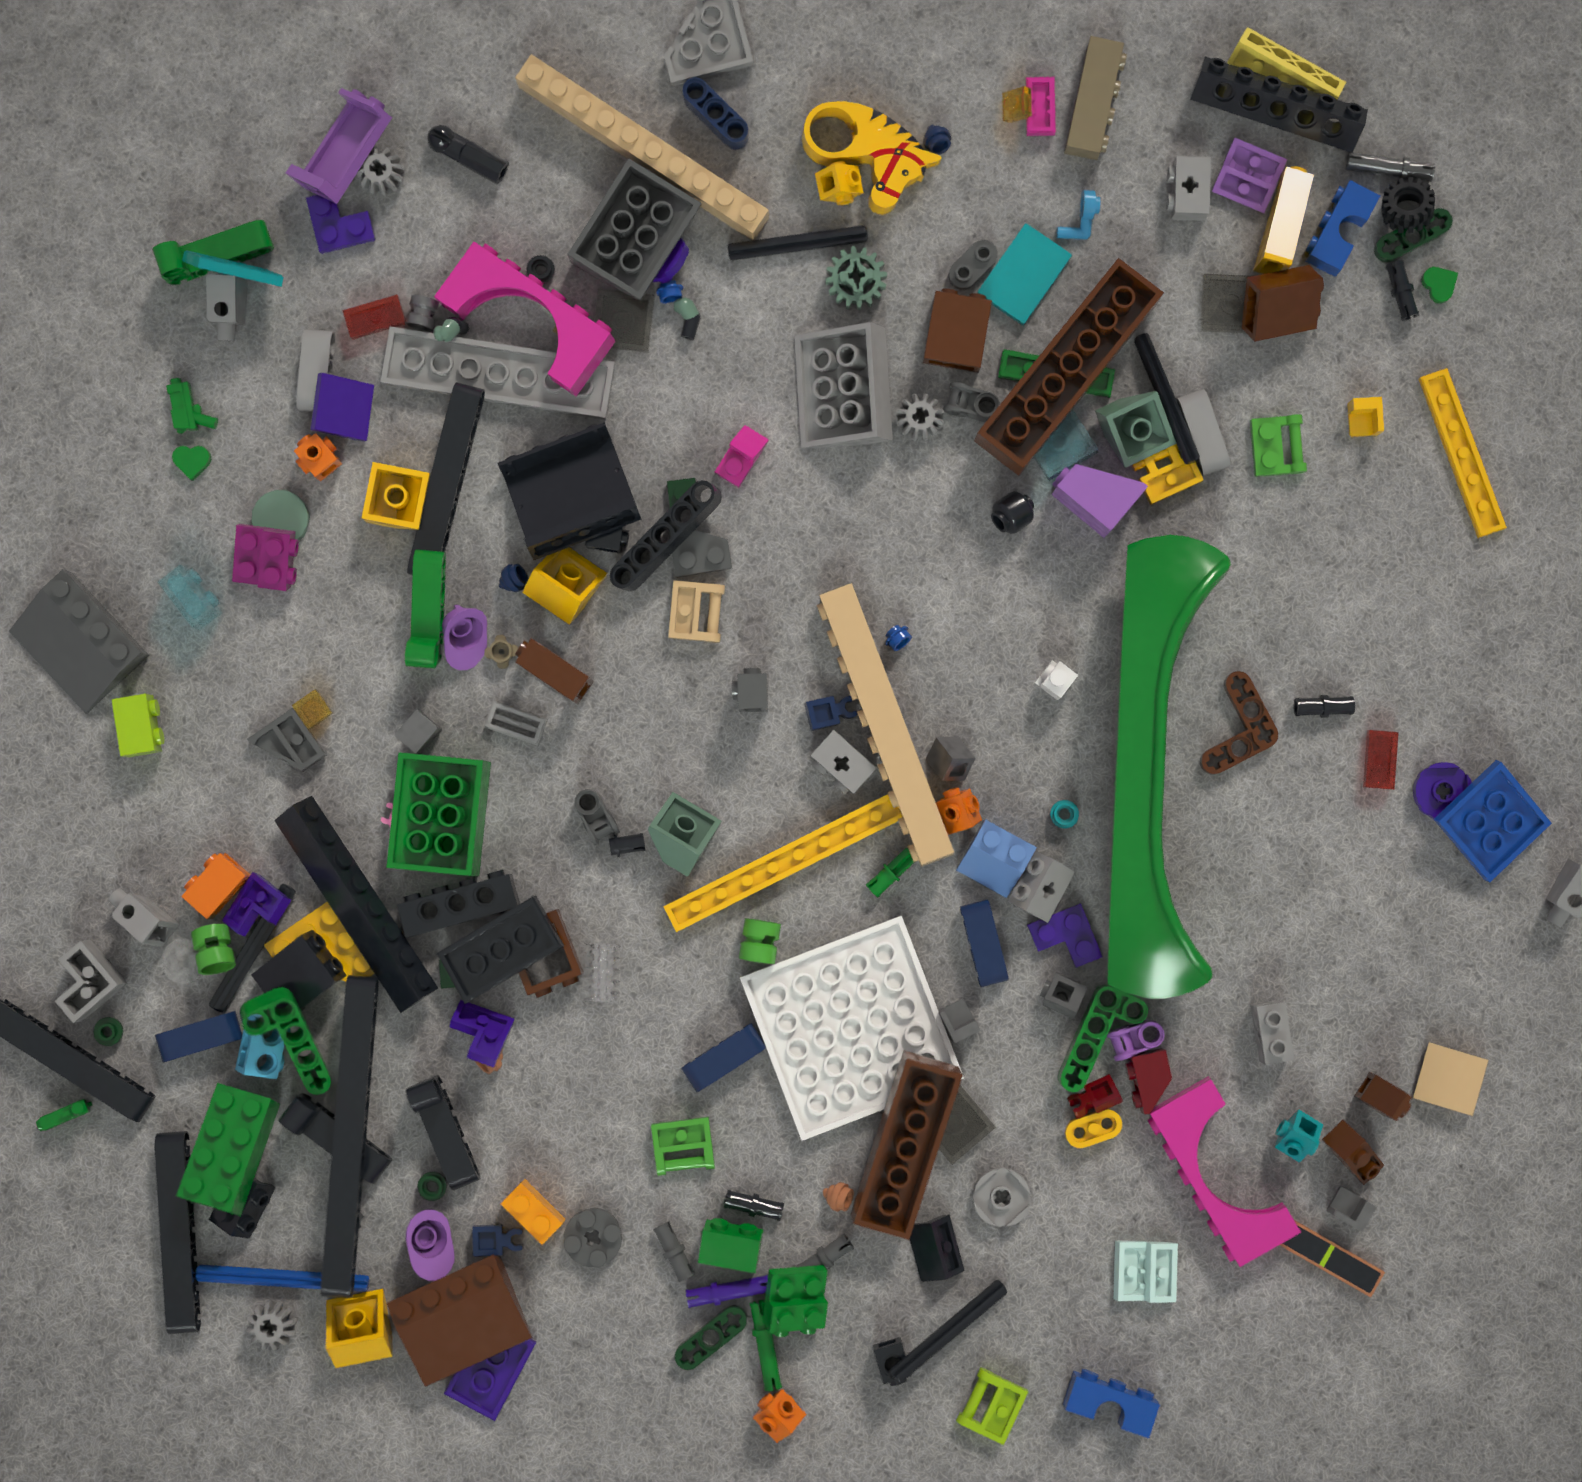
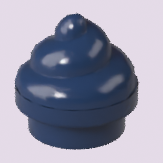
[923,125,951,155]
[499,564,528,592]

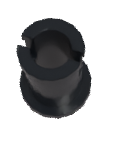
[609,833,646,858]

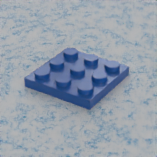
[1433,760,1552,882]

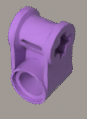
[1107,1019,1165,1061]

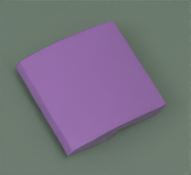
[1212,138,1287,213]

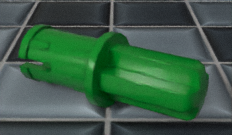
[865,848,915,898]

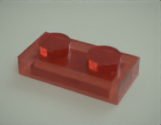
[343,295,406,340]
[1363,730,1399,790]

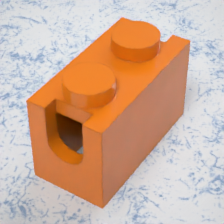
[181,853,250,919]

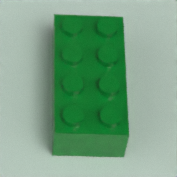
[176,1083,280,1216]

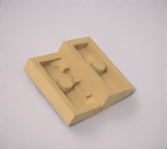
[1413,1042,1489,1116]

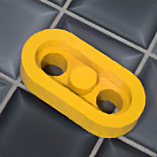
[1065,1109,1122,1148]

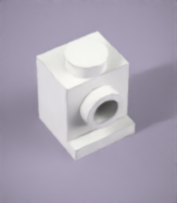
[1035,660,1078,700]

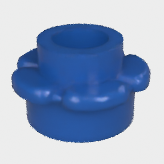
[656,280,684,304]
[885,625,912,651]

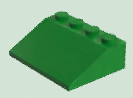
[386,752,491,876]

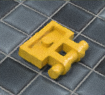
[1131,444,1204,505]

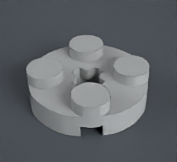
[972,1167,1031,1227]

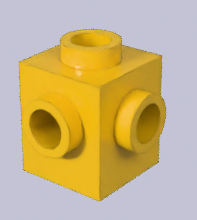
[815,161,864,206]

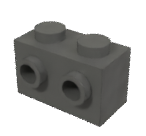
[732,668,768,712]

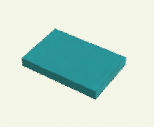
[977,223,1072,326]
[182,250,284,287]

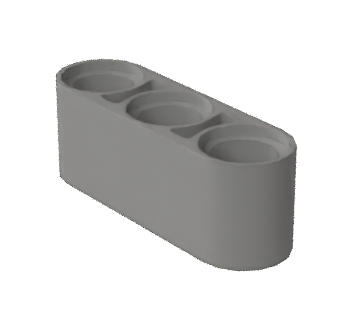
[296,329,336,412]
[1176,389,1230,476]

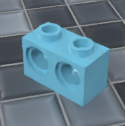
[235,1014,290,1079]

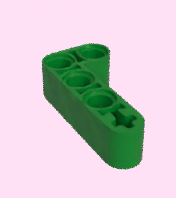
[152,220,274,285]
[405,550,446,669]
[1058,985,1148,1092]
[240,987,331,1095]

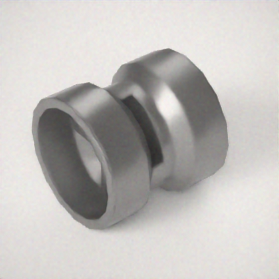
[405,295,439,331]

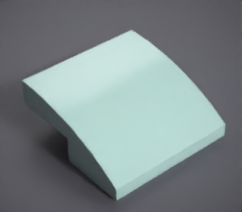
[1113,1241,1178,1303]

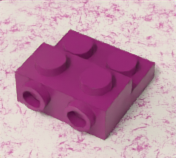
[232,524,299,591]

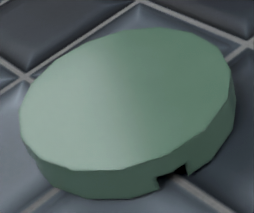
[251,490,310,540]

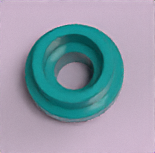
[1050,800,1079,829]

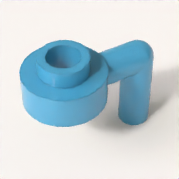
[1056,190,1101,239]

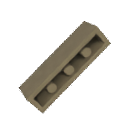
[1064,36,1127,160]

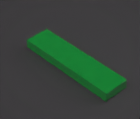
[998,349,1115,398]

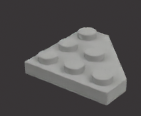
[664,0,754,86]

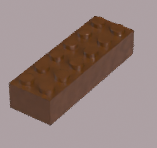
[851,1050,963,1240]

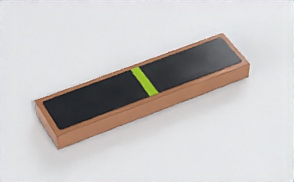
[1280,1220,1385,1297]

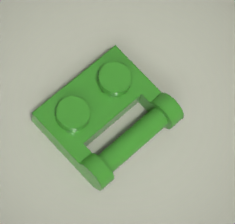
[1250,414,1307,477]
[651,1116,715,1176]

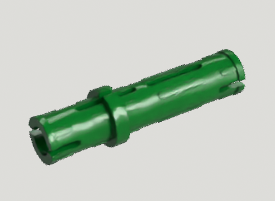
[749,1299,782,1391]

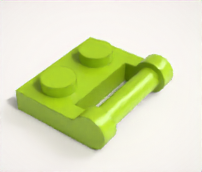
[956,1367,1028,1445]

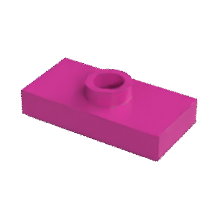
[1025,77,1056,136]

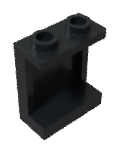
[251,930,346,1012]

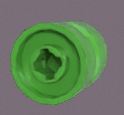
[739,918,781,964]
[191,924,236,975]

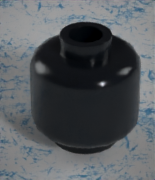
[991,491,1034,534]

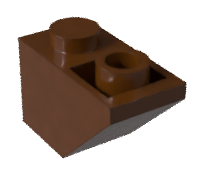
[1354,1072,1412,1121]
[1322,1120,1385,1185]

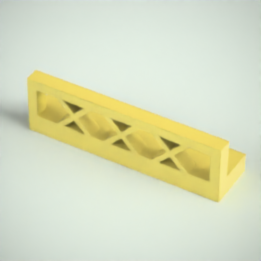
[1227,27,1346,112]

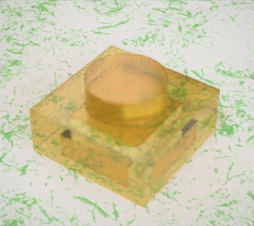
[1002,86,1032,123]
[292,689,333,729]

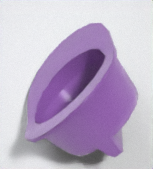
[442,605,487,670]
[405,1210,454,1281]

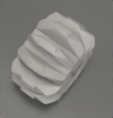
[356,146,405,197]
[896,394,944,442]
[246,1300,297,1351]

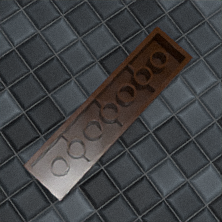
[974,258,1164,476]

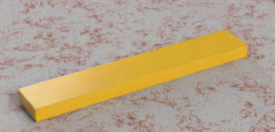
[1419,368,1507,538]

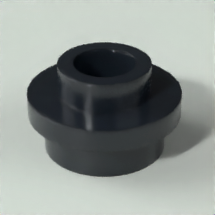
[526,255,555,284]

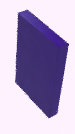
[444,1339,536,1421]

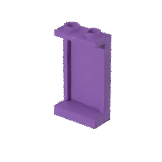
[286,88,392,204]

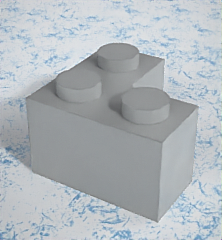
[55,939,127,1023]

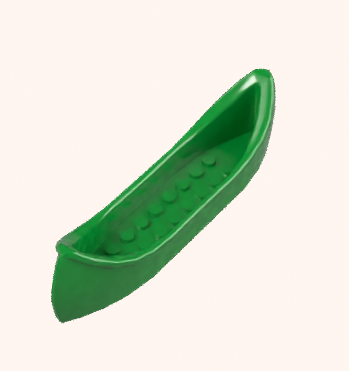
[1107,535,1231,999]

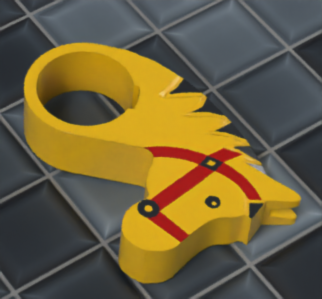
[802,101,942,215]

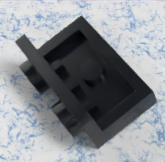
[208,1177,275,1239]

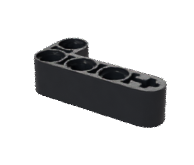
[406,1075,480,1191]
[278,1093,392,1184]

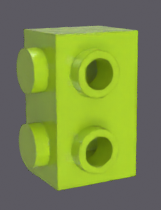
[111,693,165,757]

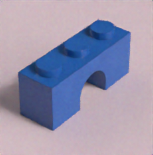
[1305,180,1380,277]
[1063,1369,1160,1438]

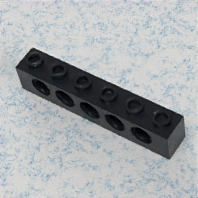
[1190,56,1368,153]

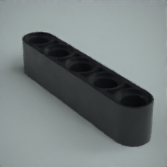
[609,480,722,591]

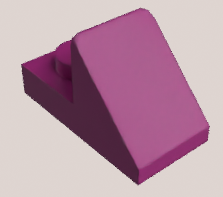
[715,425,769,488]

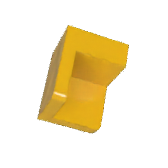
[1347,397,1384,437]

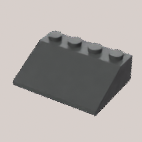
[567,158,702,301]
[9,569,149,714]

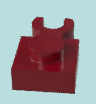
[1067,1074,1123,1118]

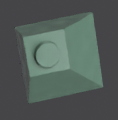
[1095,391,1176,468]
[648,792,722,877]

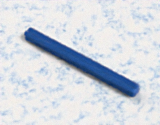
[196,1265,369,1292]

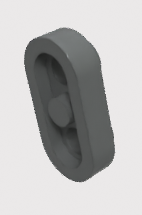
[949,240,998,290]

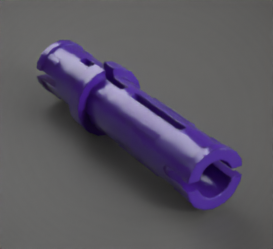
[685,1275,768,1308]

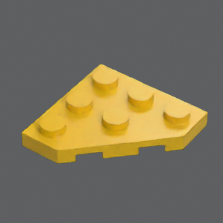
[264,902,375,981]

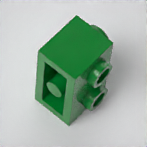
[698,1218,764,1273]

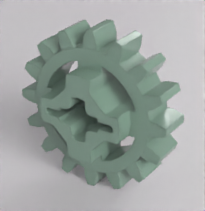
[825,246,887,310]

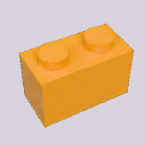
[501,1179,566,1245]

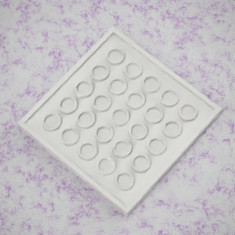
[740,916,964,1141]

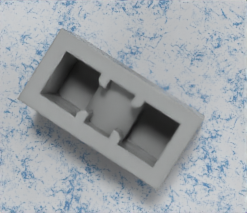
[1166,156,1211,221]
[810,730,876,794]
[1008,851,1075,923]
[1250,1000,1294,1064]

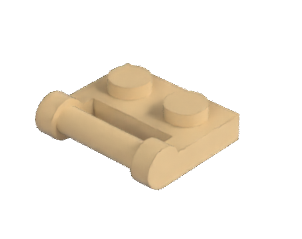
[668,580,725,643]

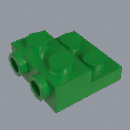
[763,1265,828,1337]

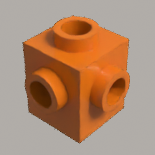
[294,433,343,482]
[936,787,982,835]
[753,1389,806,1443]

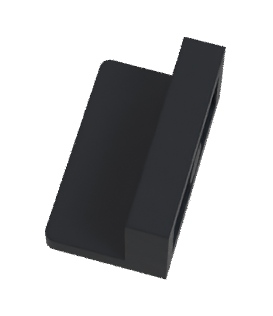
[910,1214,965,1282]

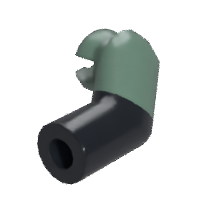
[674,297,701,340]
[434,317,469,342]

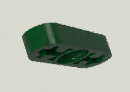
[1374,208,1453,263]
[675,1305,747,1370]

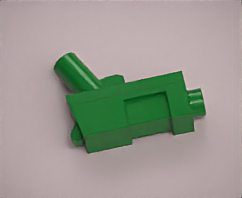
[166,378,218,434]
[36,1098,92,1131]

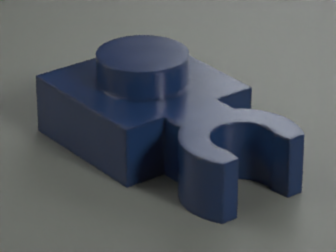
[804,696,858,731]
[472,1224,524,1256]

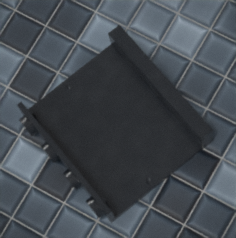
[497,422,642,560]

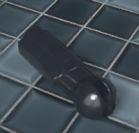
[427,125,509,185]

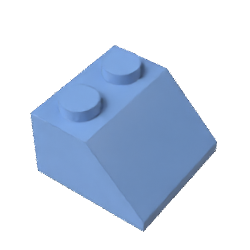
[956,819,1037,898]

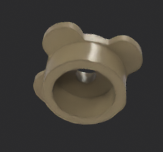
[484,635,518,669]

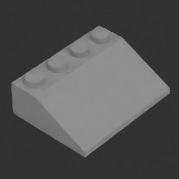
[794,322,893,449]

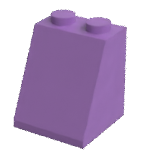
[1051,464,1148,538]

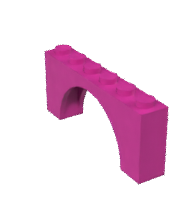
[434,242,616,397]
[1147,1076,1301,1267]

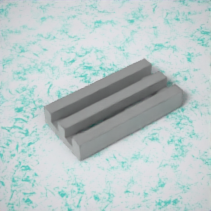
[484,700,548,746]

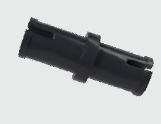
[1385,260,1420,321]
[1293,695,1355,718]
[723,1189,784,1221]

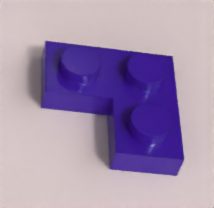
[306,195,376,254]
[222,872,291,936]
[1027,903,1103,968]
[449,1000,515,1067]

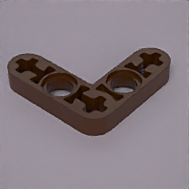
[1200,671,1278,775]

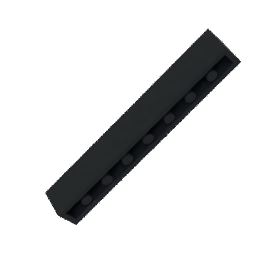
[274,796,438,1013]

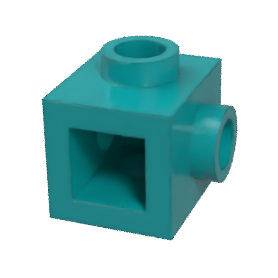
[1275,1109,1324,1163]

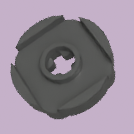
[564,1208,622,1268]

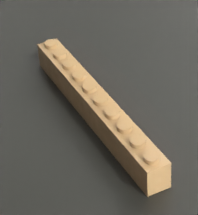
[515,54,769,240]
[817,583,954,867]

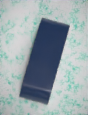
[682,77,749,150]
[960,899,1009,987]
[155,1011,242,1063]
[681,1023,766,1093]

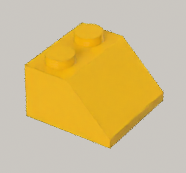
[361,462,430,530]
[522,547,608,625]
[326,1289,393,1368]

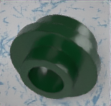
[93,1017,123,1046]
[417,1172,447,1201]

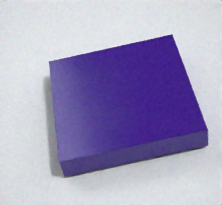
[310,373,374,441]

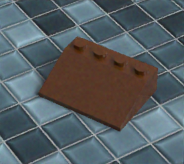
[386,1254,533,1387]

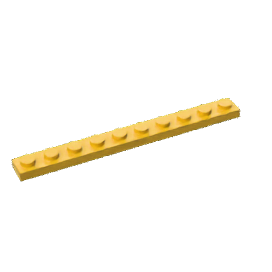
[663,794,902,932]

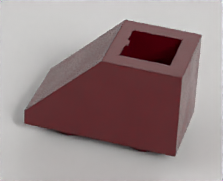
[1125,1048,1172,1115]

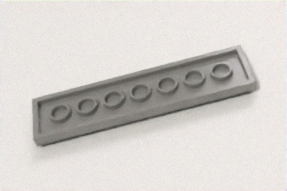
[380,326,615,420]

